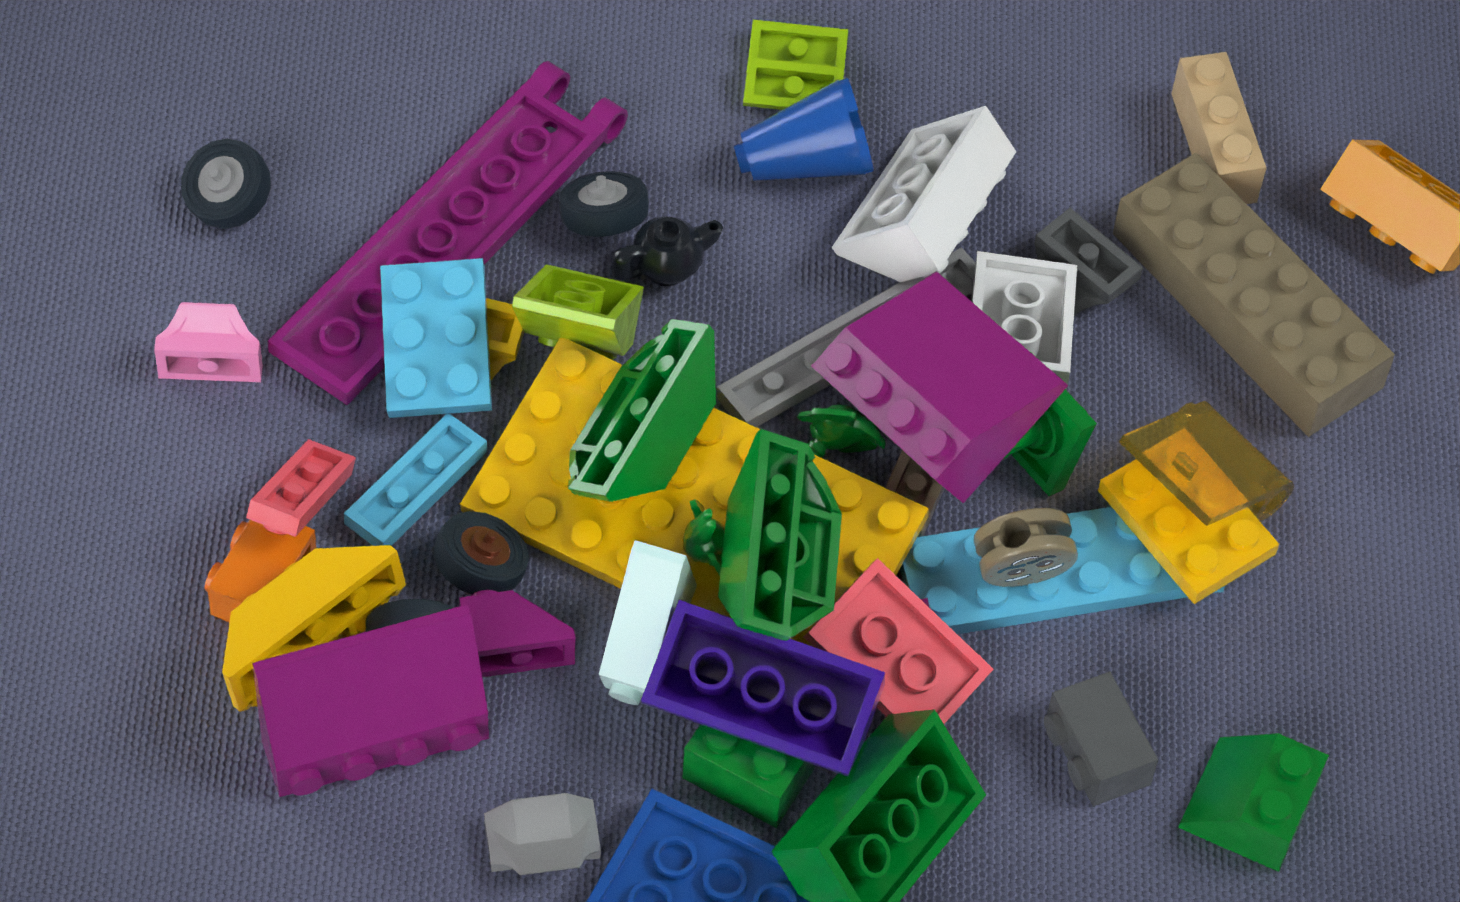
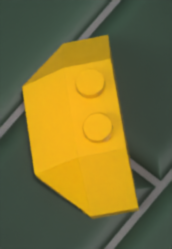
[222,545,406,712]

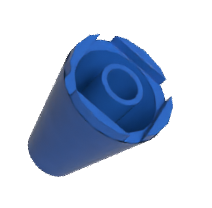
[733,78,874,181]

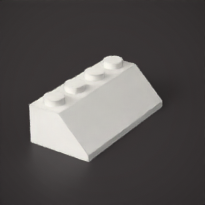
[832,106,1016,282]

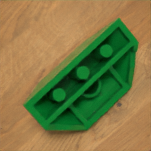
[568,319,716,502]
[718,429,842,641]

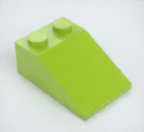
[512,264,644,359]

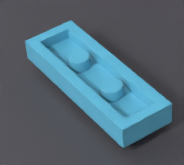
[344,413,487,546]

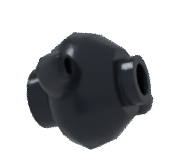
[612,216,723,286]

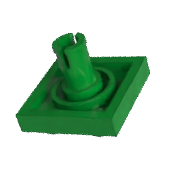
[1003,352,1097,497]

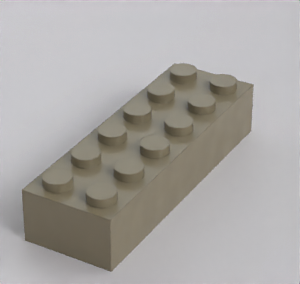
[1113,153,1395,437]

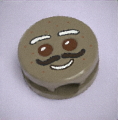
[974,508,1078,587]

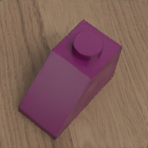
[459,590,576,677]

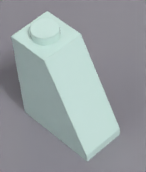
[599,540,697,705]

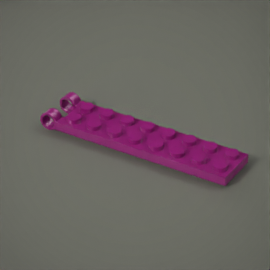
[267,61,628,405]

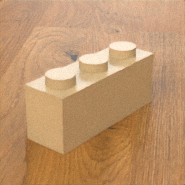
[1171,52,1266,204]

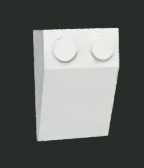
[971,251,1077,389]

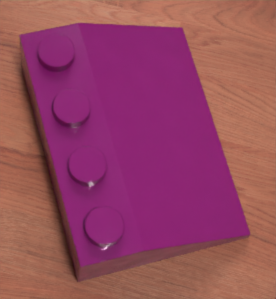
[811,271,1068,503]
[252,604,489,797]

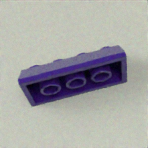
[641,600,885,776]

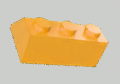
[1320,139,1460,274]

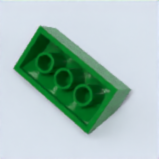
[771,709,986,902]

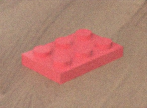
[803,558,994,724]

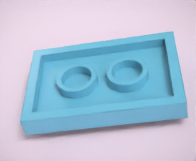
[380,258,492,418]

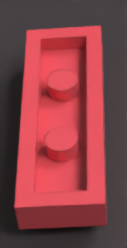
[246,439,356,537]

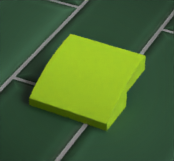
[743,19,849,110]

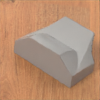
[484,793,601,875]

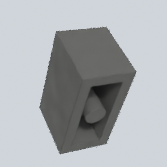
[1044,671,1158,807]

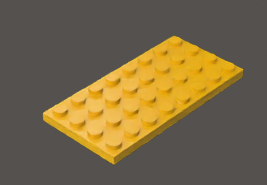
[460,338,929,647]

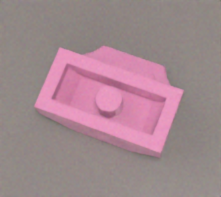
[154,302,263,382]

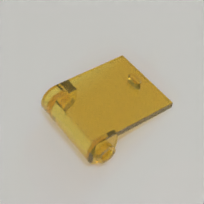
[1119,401,1294,526]

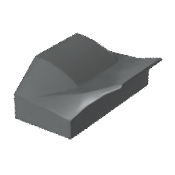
[1034,208,1143,315]

